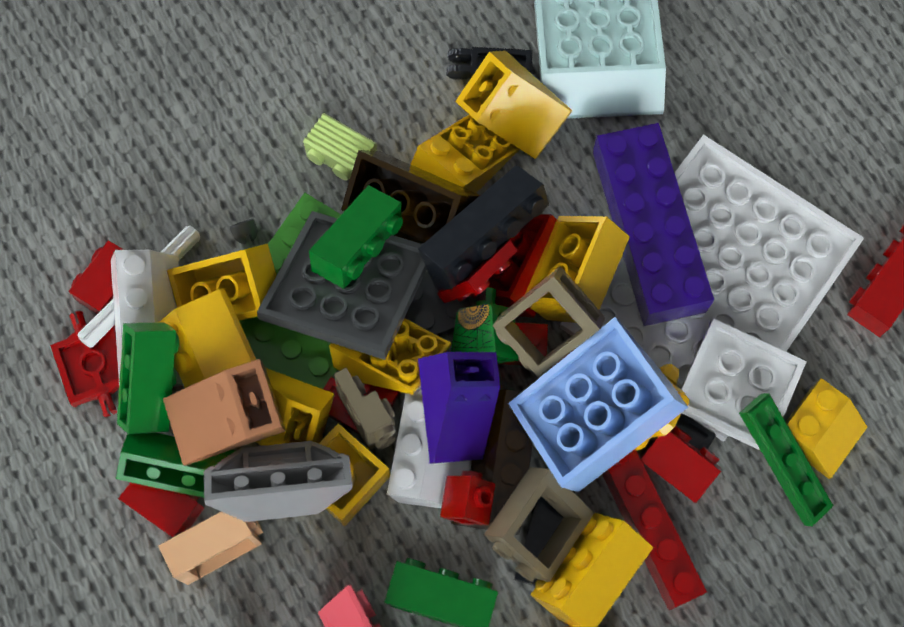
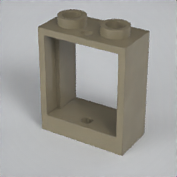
[492,266,606,377]
[484,467,594,582]

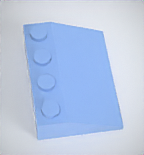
[508,317,688,492]

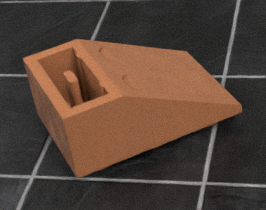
[163,359,286,466]

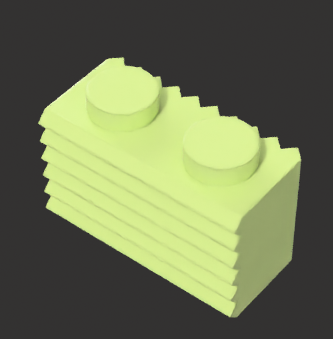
[303,113,377,181]

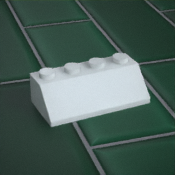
[111,249,184,386]
[387,385,472,508]

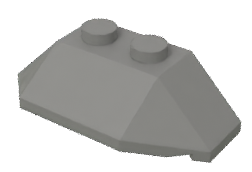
[204,441,353,522]

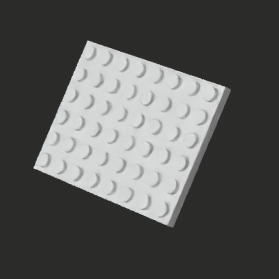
[559,134,864,442]

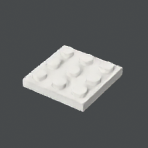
[681,318,807,451]

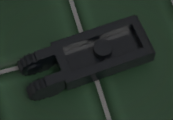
[446,47,532,80]

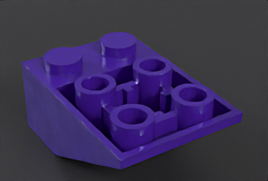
[418,352,500,464]

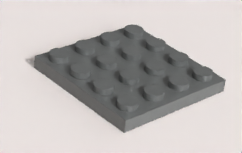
[257,211,427,360]

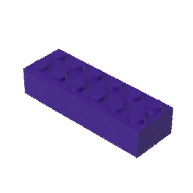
[593,123,714,326]

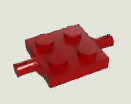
[50,311,119,417]

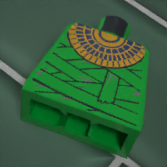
[451,287,519,363]

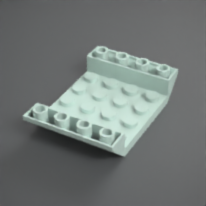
[534,0,666,119]

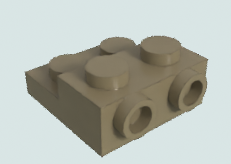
[334,368,396,451]

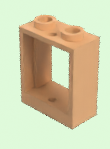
[158,512,263,585]

